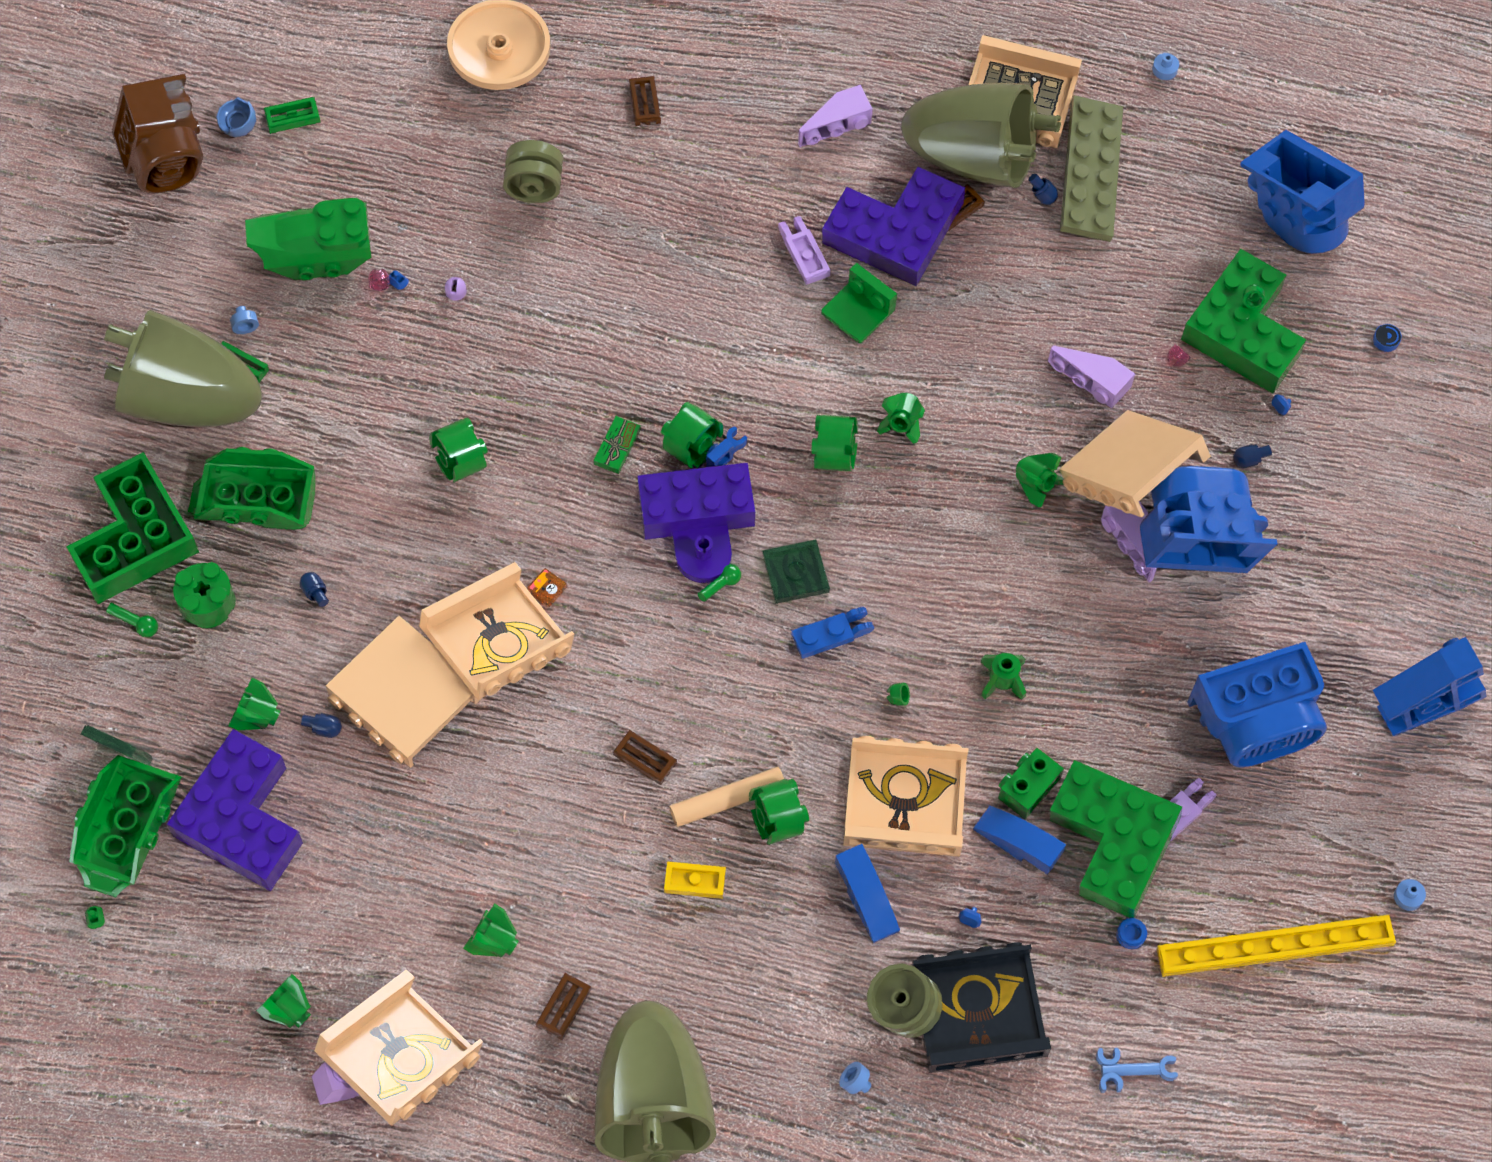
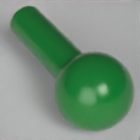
[698,564,741,602]
[106,602,158,638]

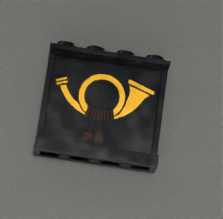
[912,942,1051,1073]

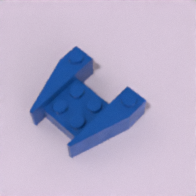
[1373,637,1487,736]

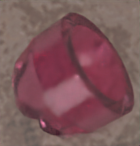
[368,268,390,291]
[1167,344,1191,367]

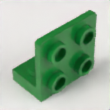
[821,262,897,344]

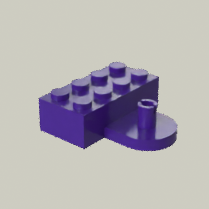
[638,463,756,583]

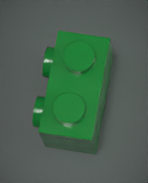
[998,748,1064,820]

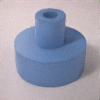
[1152,53,1179,80]
[230,306,259,334]
[1394,879,1426,911]
[839,1062,871,1094]

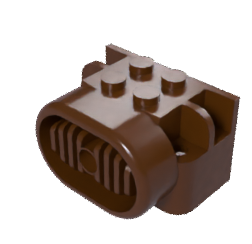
[112,74,204,194]

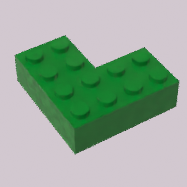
[1181,249,1306,394]
[66,452,199,604]
[1050,760,1182,918]

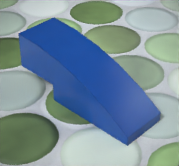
[973,806,1066,875]
[835,844,900,943]

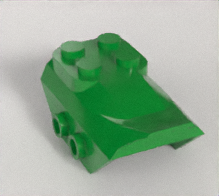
[245,198,372,280]
[188,447,315,530]
[69,755,182,898]

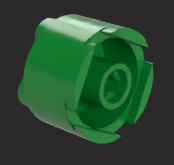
[661,402,724,468]
[811,415,858,472]
[429,417,488,483]
[173,562,236,628]
[749,779,809,845]

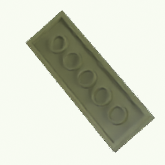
[1060,95,1123,242]

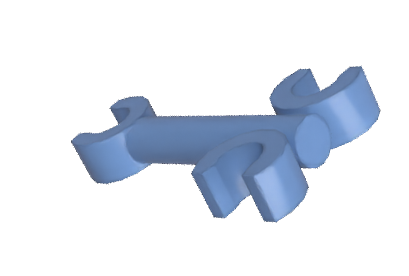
[1096,1048,1178,1093]

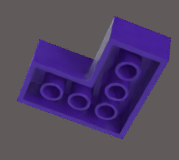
[822,167,965,286]
[167,729,303,891]

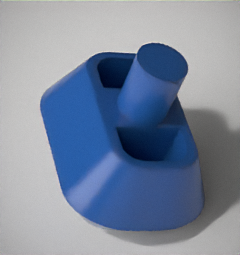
[387,270,409,290]
[1272,394,1291,415]
[958,907,981,928]

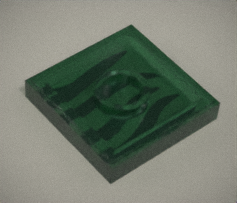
[762,539,830,604]
[80,725,153,766]

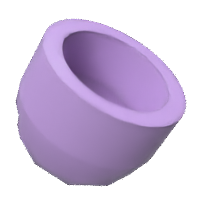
[445,277,467,301]

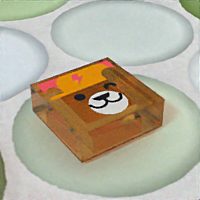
[527,568,567,607]

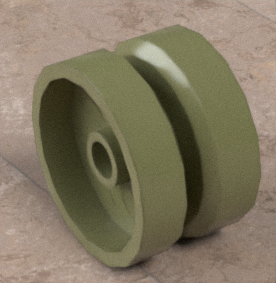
[503,140,563,203]
[867,963,943,1038]

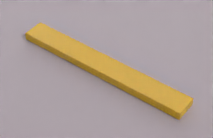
[1156,915,1396,977]

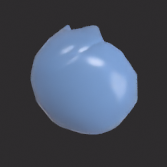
[216,97,256,137]

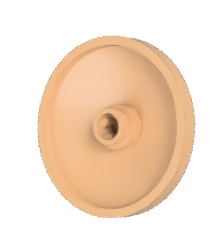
[447,0,551,90]

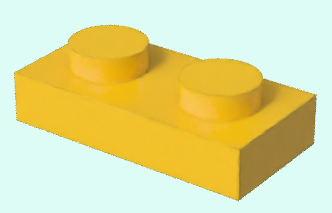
[664,861,726,899]

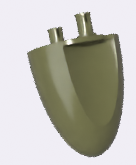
[901,83,1061,188]
[104,310,262,427]
[594,1000,716,1162]

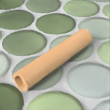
[669,766,784,828]

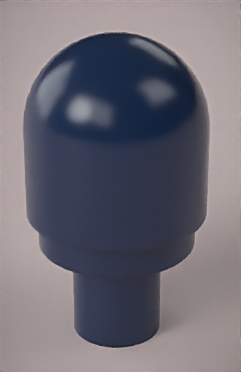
[1028,173,1058,205]
[1233,444,1272,468]
[299,572,329,607]
[301,713,342,738]

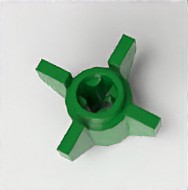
[877,393,925,444]
[1016,453,1064,507]
[981,653,1027,700]
[228,678,280,731]
[463,903,519,958]
[256,974,311,1029]

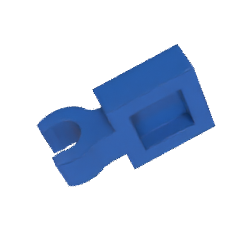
[706,426,747,467]

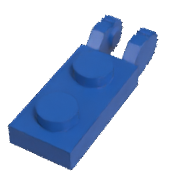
[791,606,875,659]

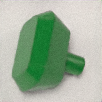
[85,906,105,929]

